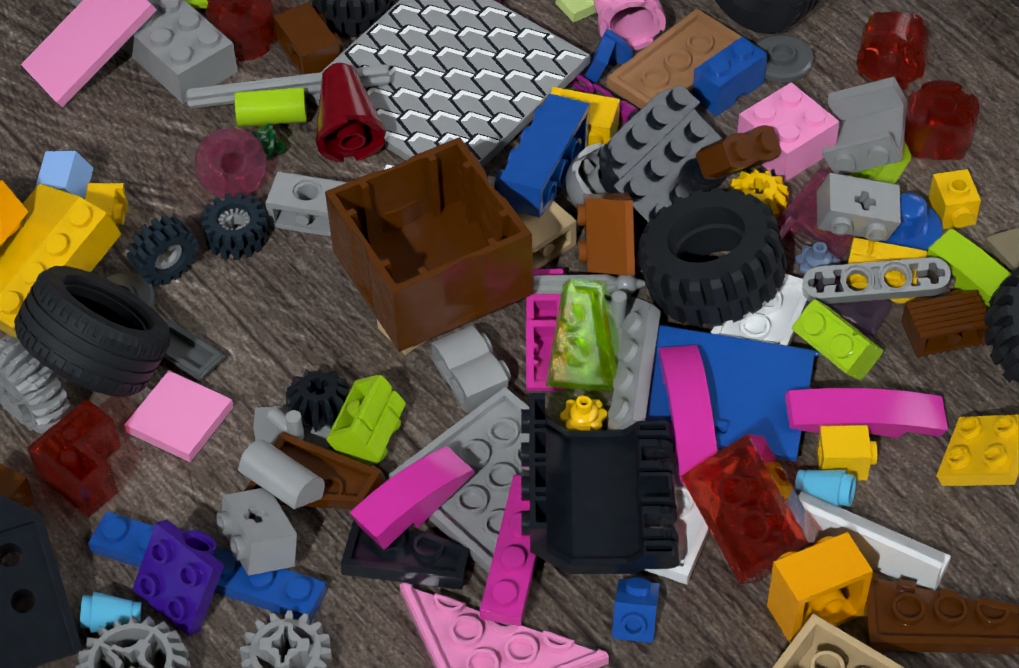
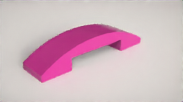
[658,345,720,483]

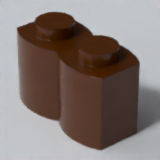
[696,125,782,180]

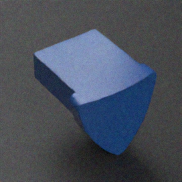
[584,29,634,84]

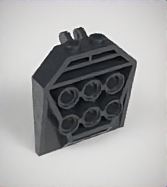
[0,495,83,668]

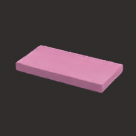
[21,0,157,107]

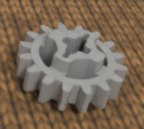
[239,610,333,668]

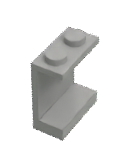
[822,77,907,175]

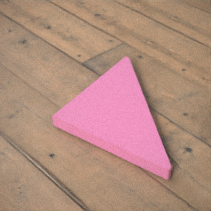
[399,582,609,668]

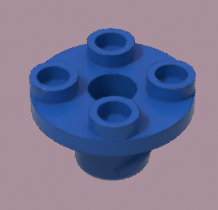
[870,193,942,253]

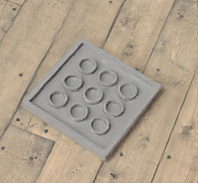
[389,387,530,573]

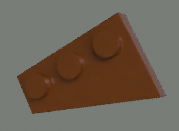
[244,432,385,510]

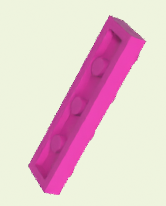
[480,475,537,626]

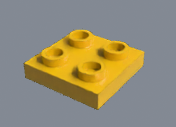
[936,414,1019,486]

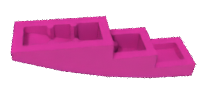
[526,269,565,391]
[785,388,948,438]

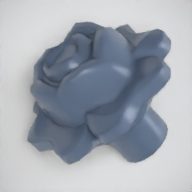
[795,242,841,280]

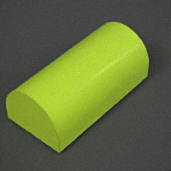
[234,88,307,127]

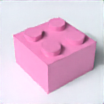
[737,82,840,183]

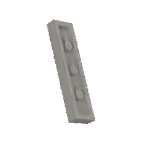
[607,303,661,430]

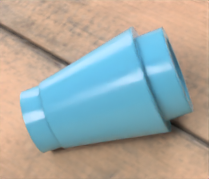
[795,469,856,508]
[80,591,141,633]

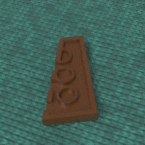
[865,572,1019,654]

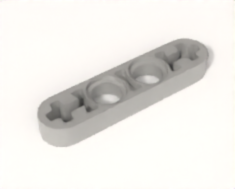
[802,257,951,304]

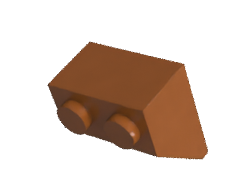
[577,192,635,276]

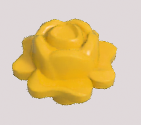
[560,395,608,431]

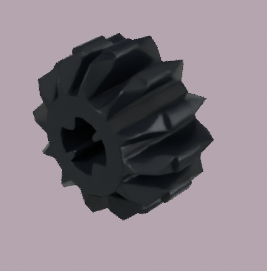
[286,367,350,432]

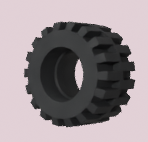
[312,0,395,37]

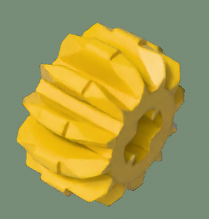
[729,167,789,220]

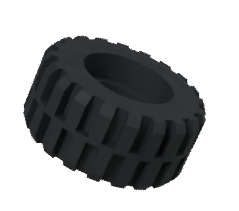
[637,188,787,327]

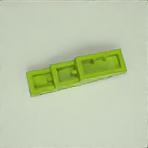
[926,228,1011,310]

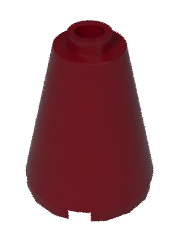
[316,63,386,162]

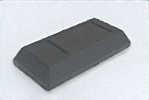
[164,320,225,381]

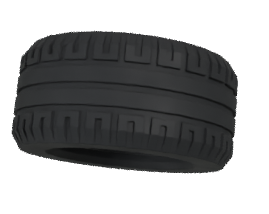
[14,266,170,397]

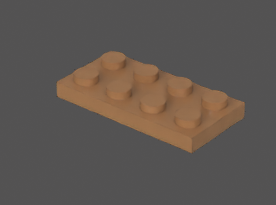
[607,8,742,109]

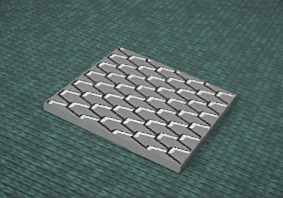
[305,0,590,168]

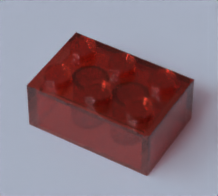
[680,434,821,584]

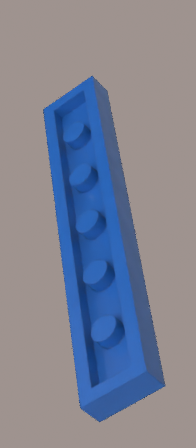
[88,511,327,624]

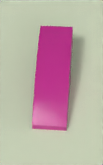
[350,446,475,550]

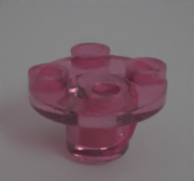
[195,127,266,198]

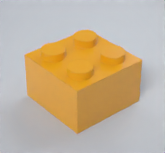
[767,532,873,643]

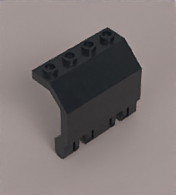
[521,393,680,574]

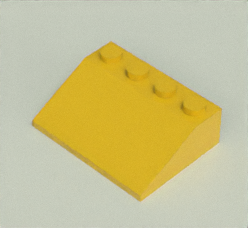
[0,183,121,338]

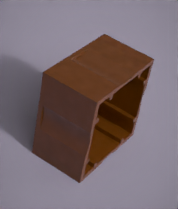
[325,137,534,352]

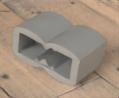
[431,325,511,413]

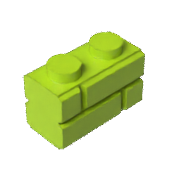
[791,299,884,380]
[326,375,406,465]

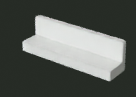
[783,491,951,591]

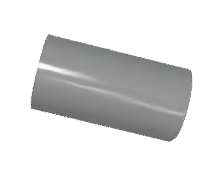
[238,439,325,509]

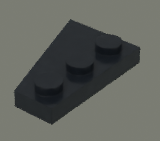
[341,519,469,590]

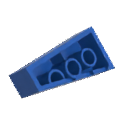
[494,93,590,218]

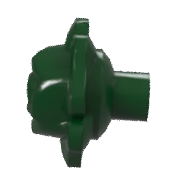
[247,123,285,164]

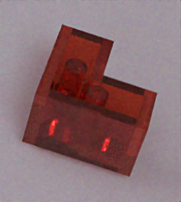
[27,399,121,517]

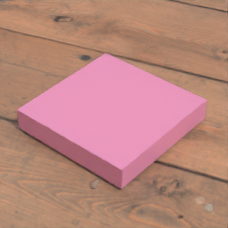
[125,371,233,463]

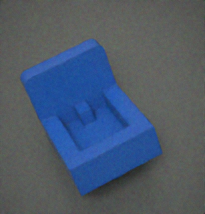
[612,577,660,643]

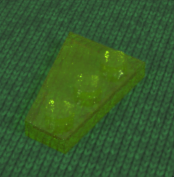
[545,279,617,392]

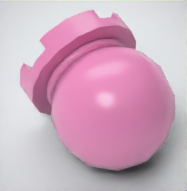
[594,0,666,51]

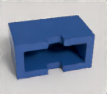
[692,36,767,117]

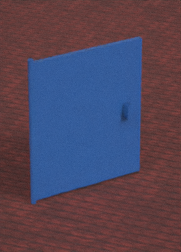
[645,325,819,462]

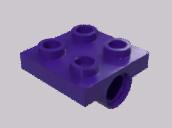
[132,519,224,636]

